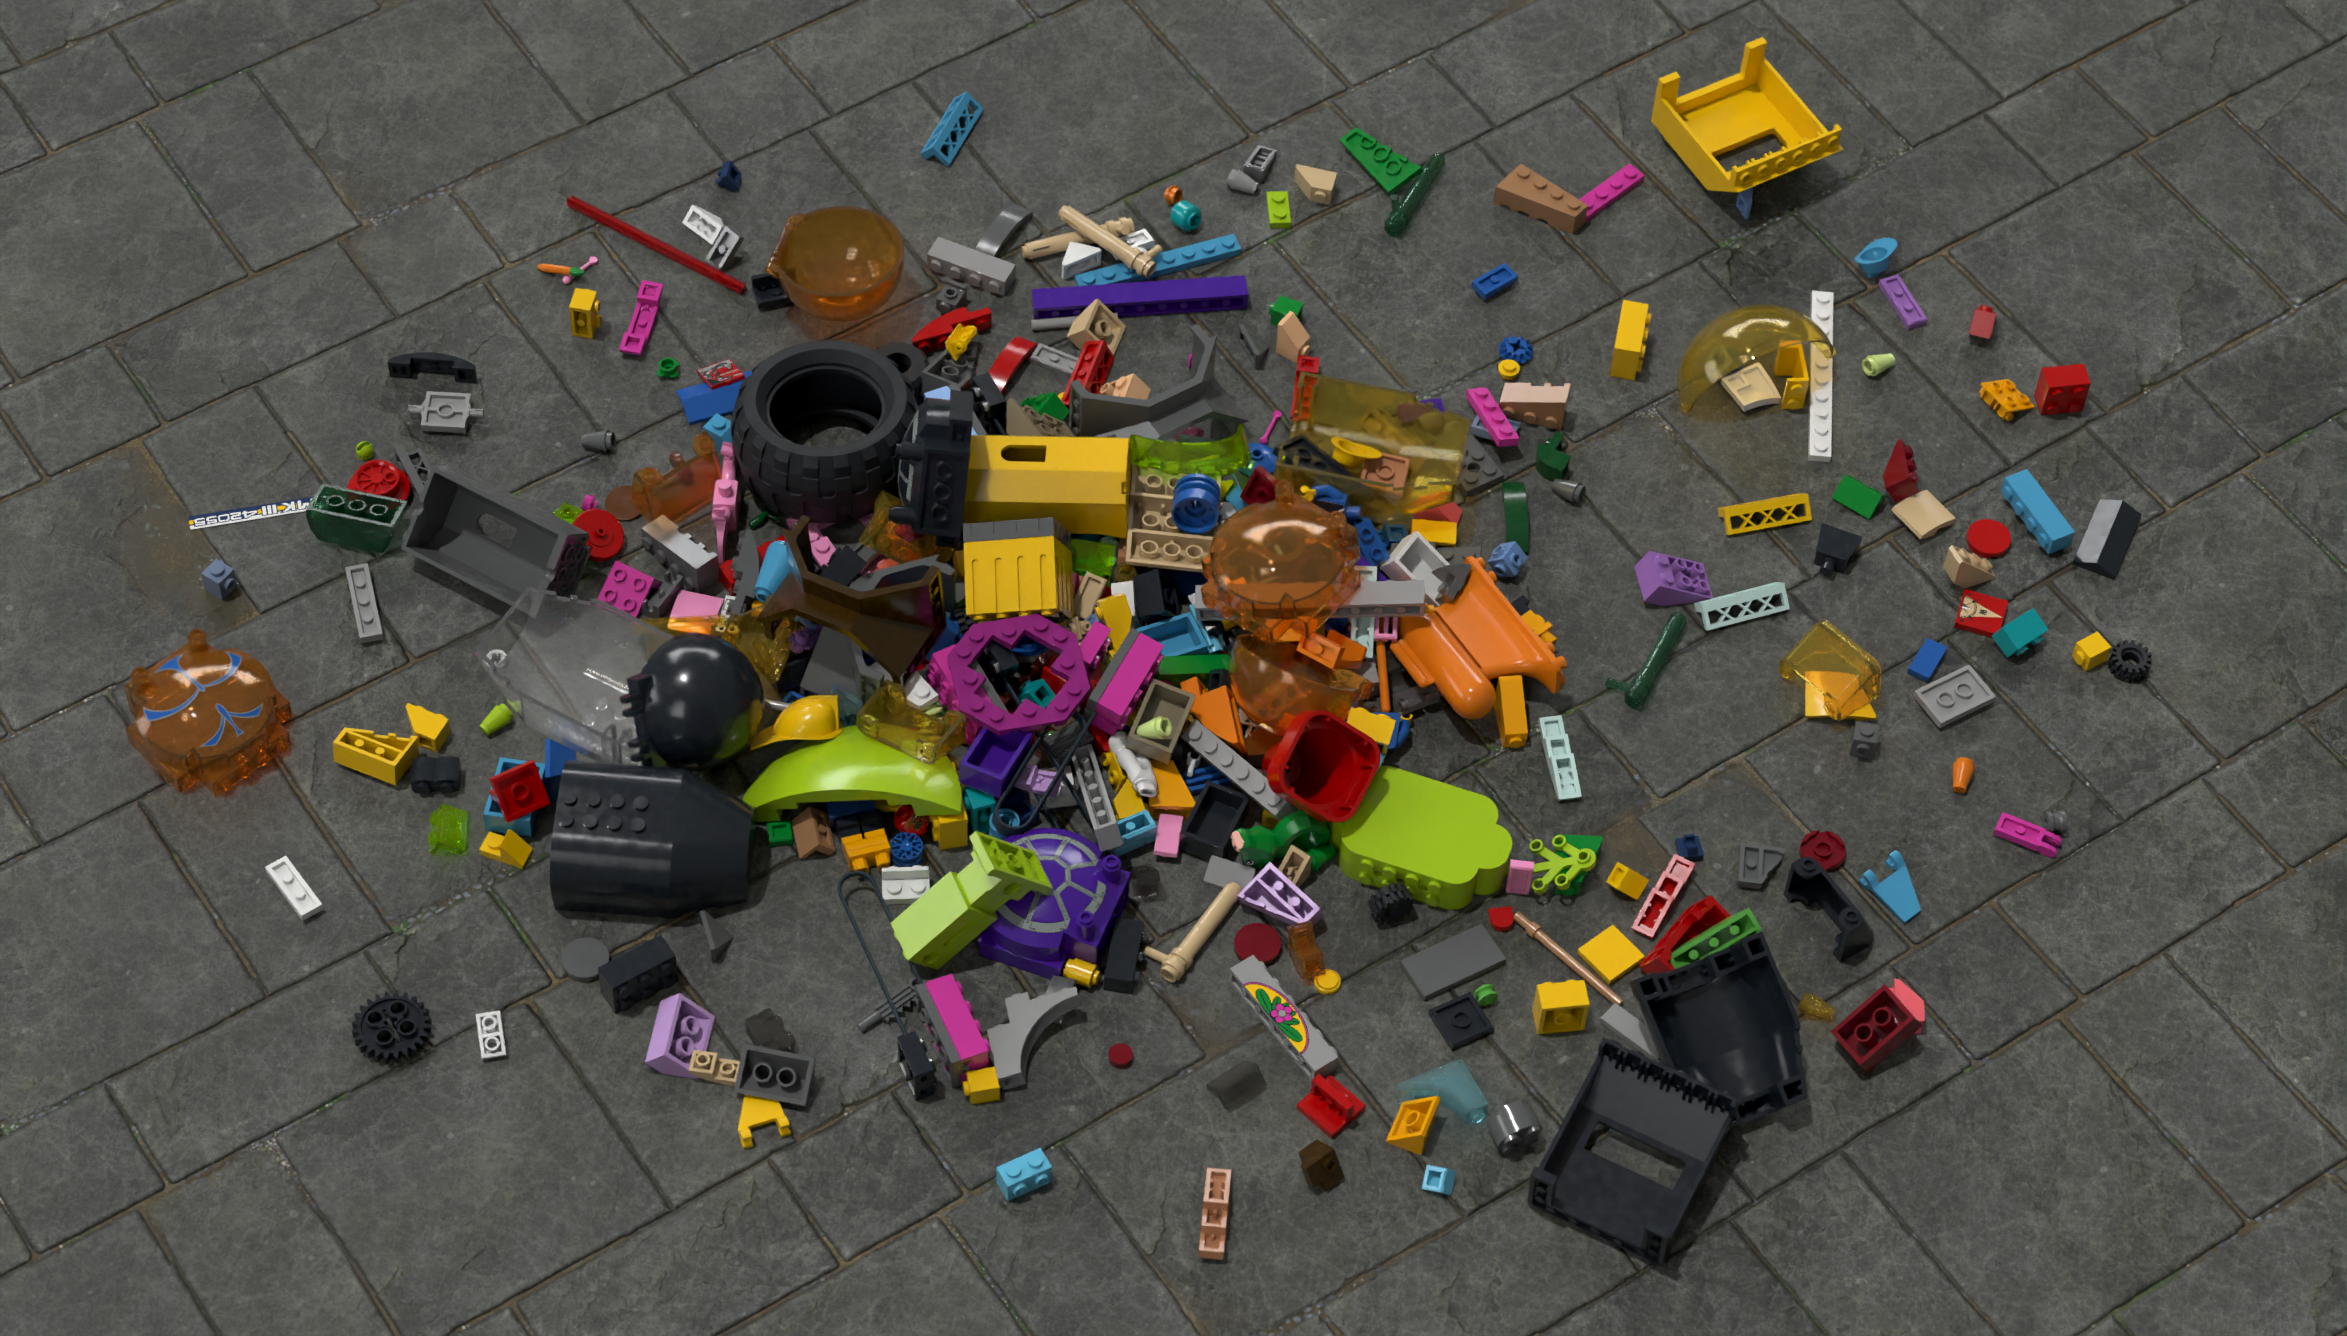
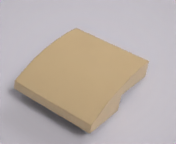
[1892,490,1956,539]

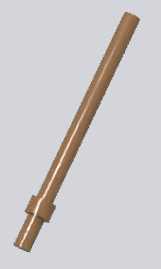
[1514,911,1624,1007]

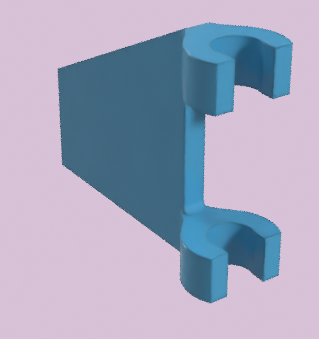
[1859,850,1921,924]

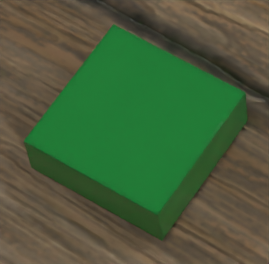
[767,821,793,847]

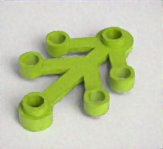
[1507,835,1597,895]

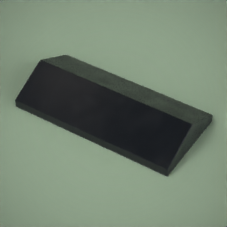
[2072,499,2142,580]

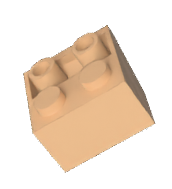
[1100,373,1151,399]

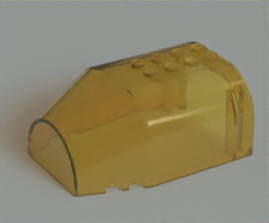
[1274,371,1471,523]

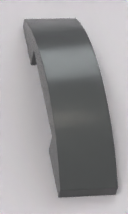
[975,204,1033,258]

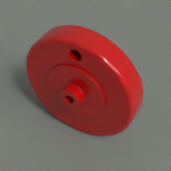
[572,508,624,562]

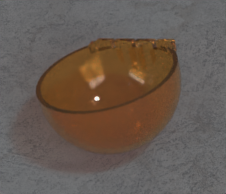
[765,206,905,322]

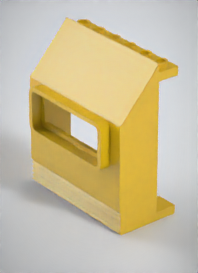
[1651,37,1843,192]

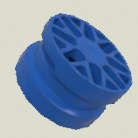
[890,832,923,867]

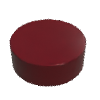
[1108,1043,1133,1068]

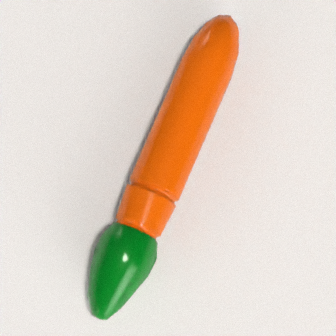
[537,264,585,277]

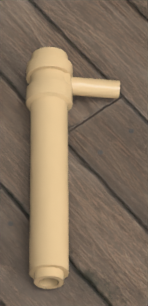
[1058,205,1163,278]
[1021,217,1135,260]
[1144,882,1242,983]

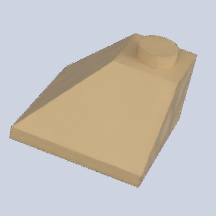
[1067,299,1126,357]

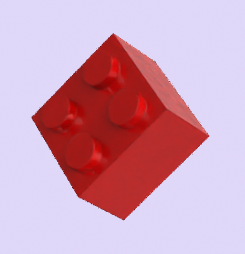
[2034,364,2091,415]

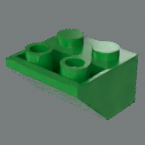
[1021,392,1069,421]

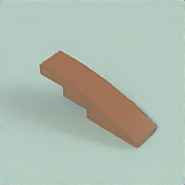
[1198,1168,1231,1260]

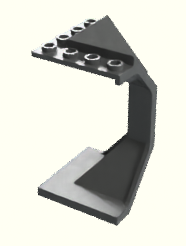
[1069,324,1249,473]
[800,554,956,725]

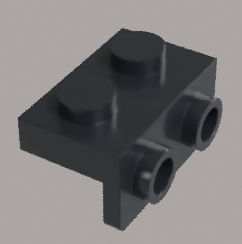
[751,268,800,309]

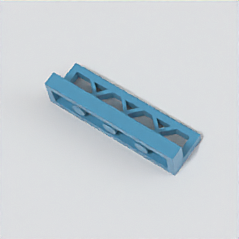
[920,91,984,166]

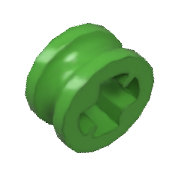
[1474,984,1498,1006]

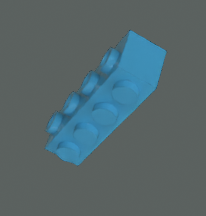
[2001,469,2075,554]

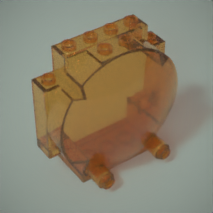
[1201,480,1361,645]

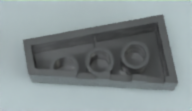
[641,515,720,594]

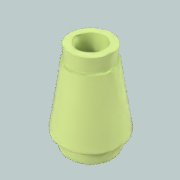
[1862,353,1895,376]
[1136,716,1172,739]

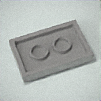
[1913,665,1996,729]

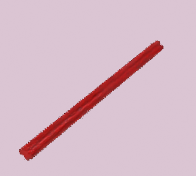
[566,195,747,295]

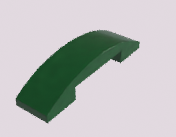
[1501,482,1529,555]

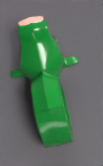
[1231,810,1331,870]

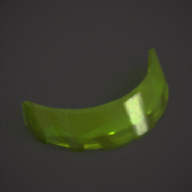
[1130,424,1252,477]

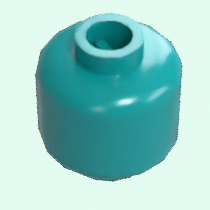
[1170,200,1202,231]

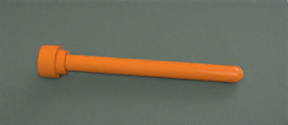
[1374,617,1391,713]

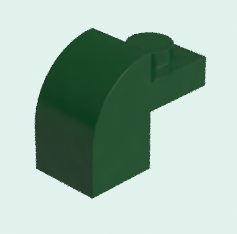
[1535,431,1571,482]

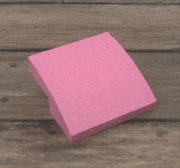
[667,590,724,635]

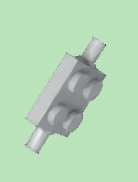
[408,391,484,433]

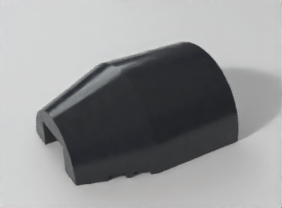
[1629,932,1807,1130]

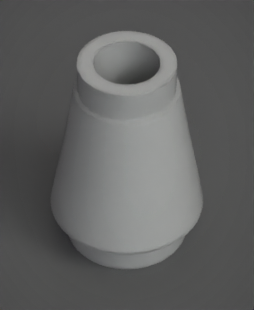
[1226,169,1259,194]

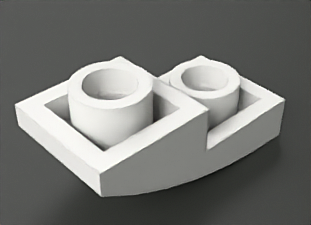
[476,1011,506,1059]

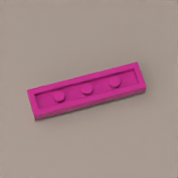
[1579,164,1645,222]
[1466,387,1520,447]

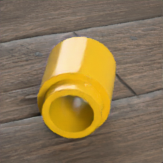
[1063,958,1101,988]

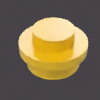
[1498,359,1520,380]

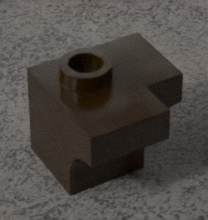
[1298,1139,1345,1191]

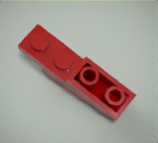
[912,307,992,353]

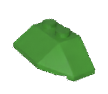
[1669,907,1761,969]

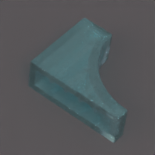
[1395,1058,1489,1125]

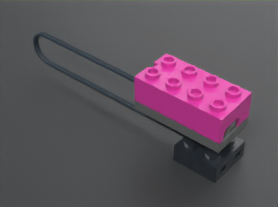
[926,640,1098,845]
[837,871,991,1101]

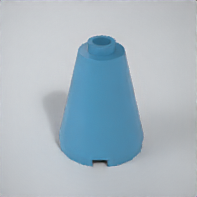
[754,541,790,603]

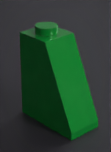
[1553,834,1603,896]

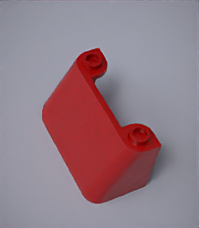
[1639,895,1731,974]

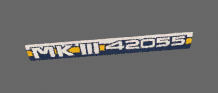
[188,496,320,530]

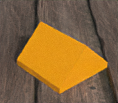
[1386,1096,1441,1155]

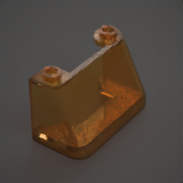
[631,431,722,523]

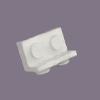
[881,865,930,905]

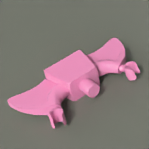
[712,442,741,564]

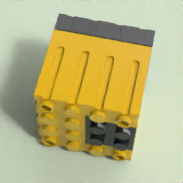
[963,517,1074,626]

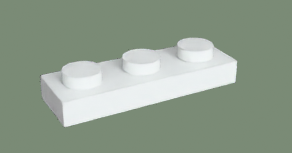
[265,856,323,921]

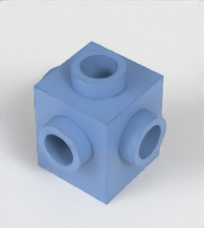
[1488,541,1528,578]

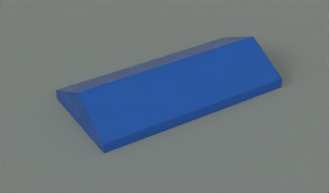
[676,370,752,425]

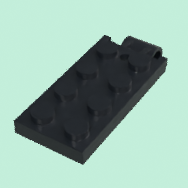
[1272,434,1376,507]

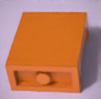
[1296,629,1367,669]

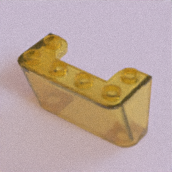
[856,679,966,765]

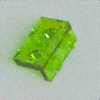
[1071,538,1115,577]

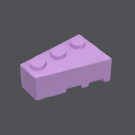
[1237,862,1324,932]

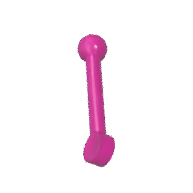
[1259,411,1282,445]

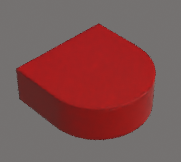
[1488,906,1514,932]

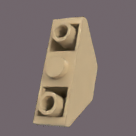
[1943,545,1996,588]

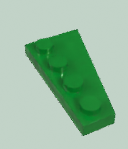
[1340,127,1423,196]

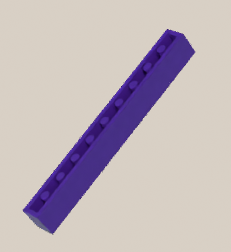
[1031,275,1248,320]

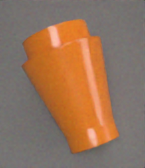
[1952,757,1975,793]

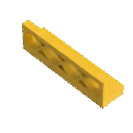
[1718,493,1812,535]

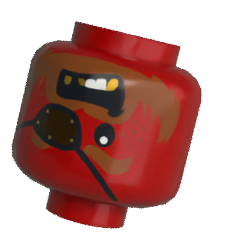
[894,804,929,839]

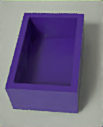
[958,727,1033,798]

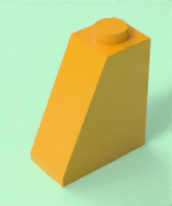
[1494,675,1528,748]
[1148,760,1195,820]

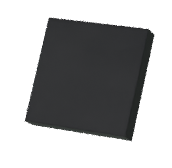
[1428,992,1494,1051]

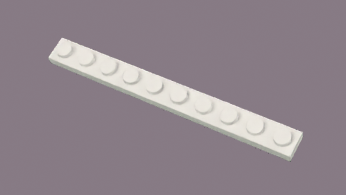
[1808,290,1833,463]

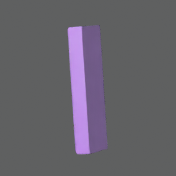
[1878,274,1928,330]

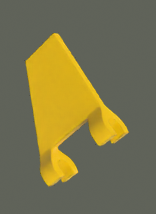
[738,1094,791,1149]

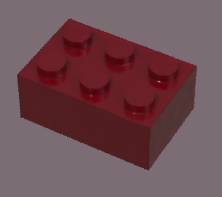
[1830,984,1922,1073]

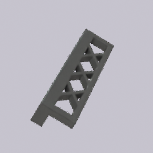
[394,444,431,506]

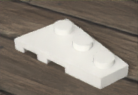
[869,662,938,712]

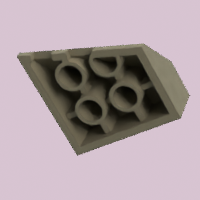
[1006,397,1076,437]

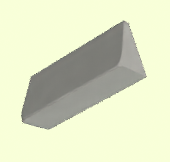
[1203,855,1256,890]

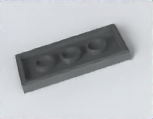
[1400,923,1506,1001]

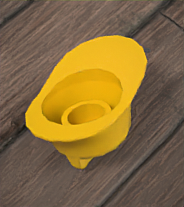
[1331,437,1382,470]

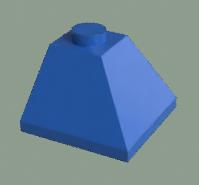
[545,739,581,804]

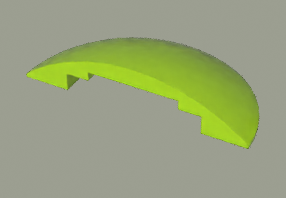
[742,724,963,822]

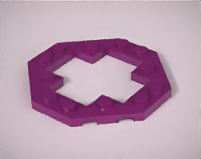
[947,614,1090,736]

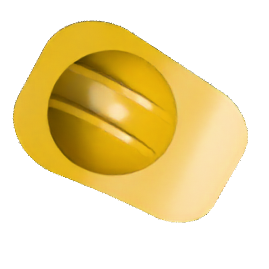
[750,695,844,750]

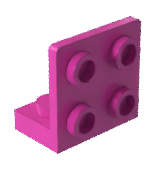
[597,560,663,619]

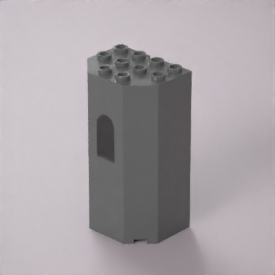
[401,465,591,618]

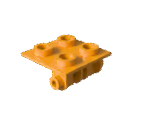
[1979,379,2035,421]

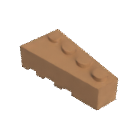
[1493,164,1588,234]

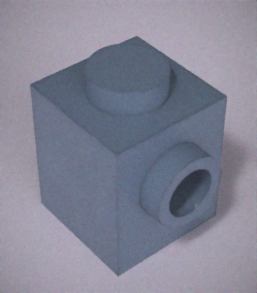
[201,559,237,600]

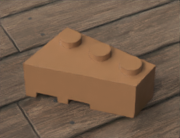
[1499,383,1571,430]

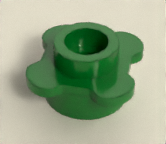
[657,357,680,378]

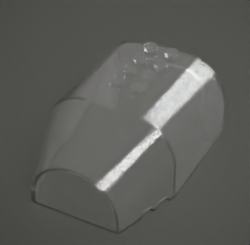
[475,587,674,766]

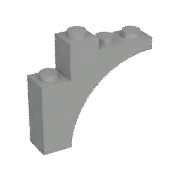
[987,987,1083,1090]

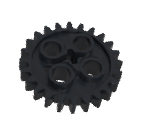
[352,991,432,1064]

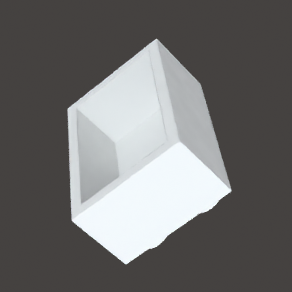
[1380,531,1450,607]

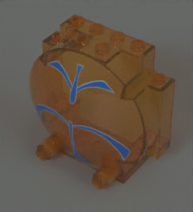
[124,629,292,797]

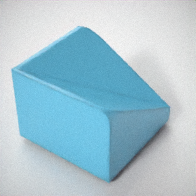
[1422,1165,1457,1195]

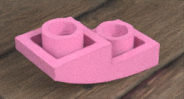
[1153,813,1183,858]

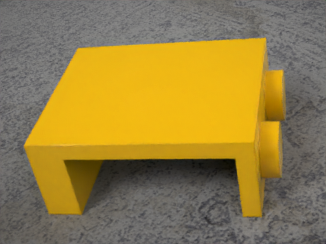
[1774,341,1809,409]

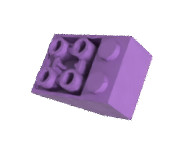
[1634,551,1713,606]

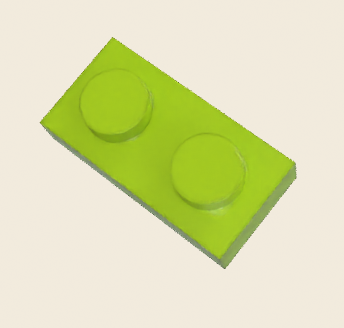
[1266,191,1291,229]

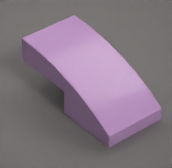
[1014,764,1063,798]

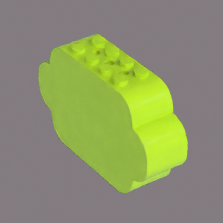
[1328,766,1512,910]

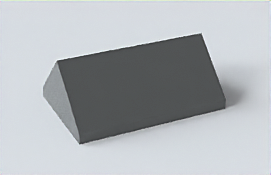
[734,1044,816,1106]

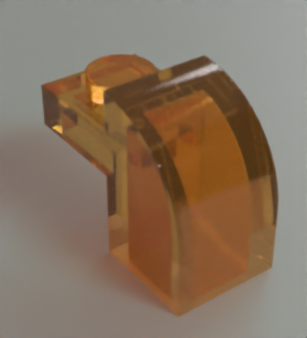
[1287,921,1326,980]

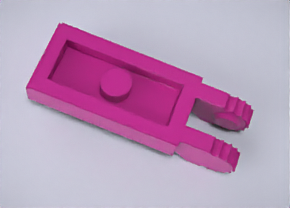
[1993,812,2062,858]

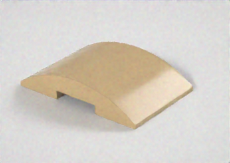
[1125,462,1221,574]

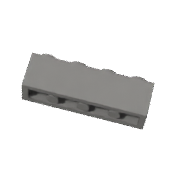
[927,237,1016,296]

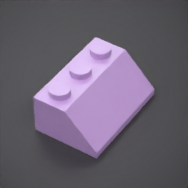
[645,993,715,1079]

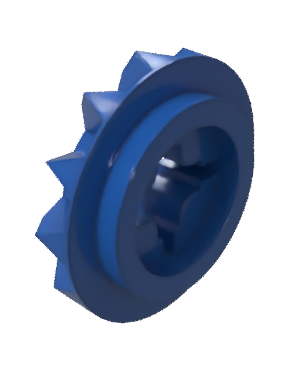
[1499,335,1533,364]

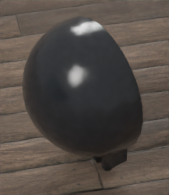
[619,632,764,772]

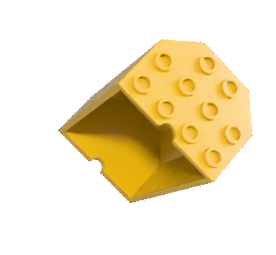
[962,435,1132,534]

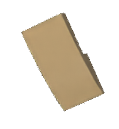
[689,1050,740,1087]

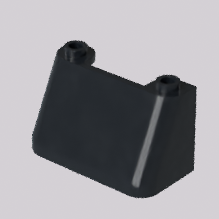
[1783,857,1874,962]

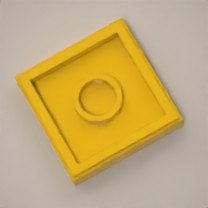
[1577,925,1645,985]

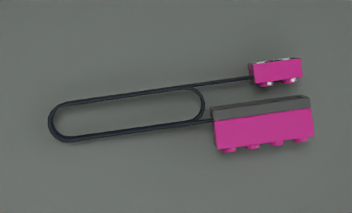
[992,620,1164,837]

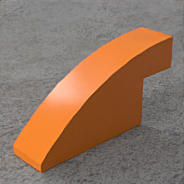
[1180,676,1247,754]

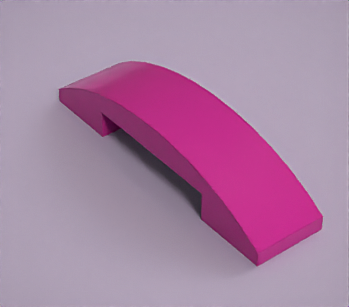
[619,280,664,356]

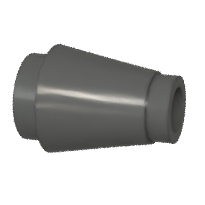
[581,430,616,452]
[1552,479,1586,503]

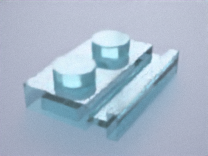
[828,684,864,727]

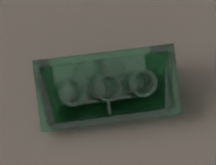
[306,483,408,553]

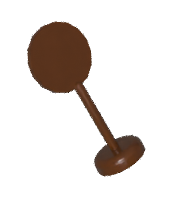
[605,451,692,522]

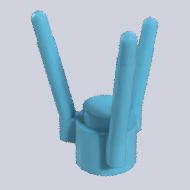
[1189,604,1226,655]

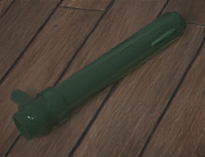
[1384,153,1445,237]
[1605,612,1686,709]

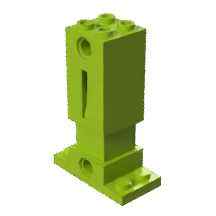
[891,831,1053,970]

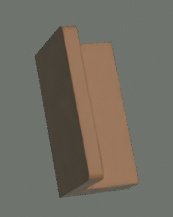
[791,806,836,859]

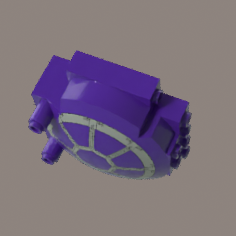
[977,828,1131,980]

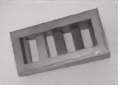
[1243,145,1277,183]

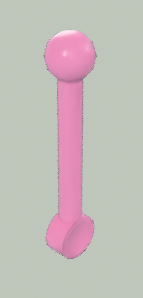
[562,256,598,284]

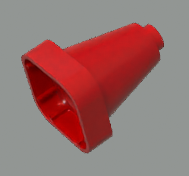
[1262,710,1381,822]

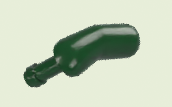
[748,510,779,529]

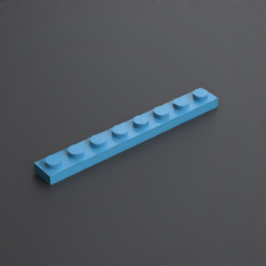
[1074,234,1241,286]

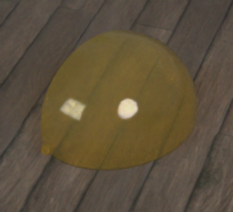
[1677,304,1836,413]

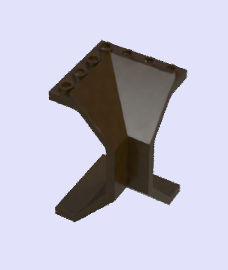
[755,515,947,692]

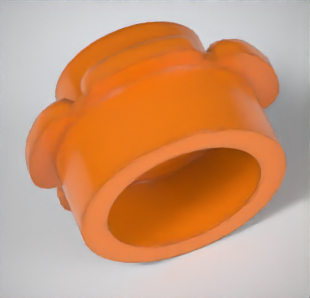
[1164,185,1183,206]

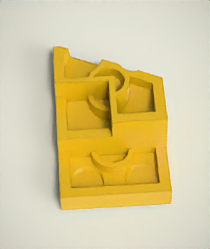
[1805,672,1877,721]

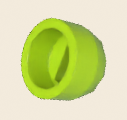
[356,441,374,461]

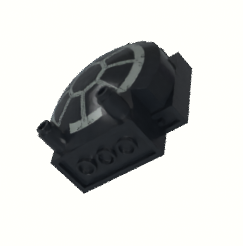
[888,390,973,548]

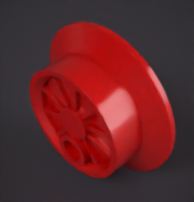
[347,460,410,514]

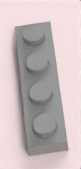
[345,563,383,643]

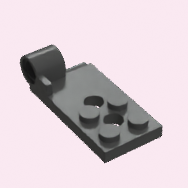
[1415,408,1504,497]

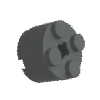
[1486,1100,1542,1155]

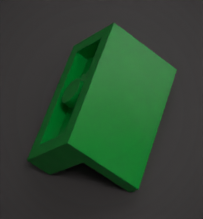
[1832,475,1887,519]

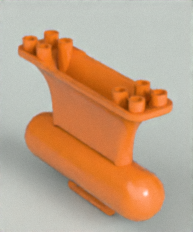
[1388,556,1567,720]

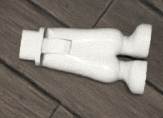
[1108,731,1157,797]

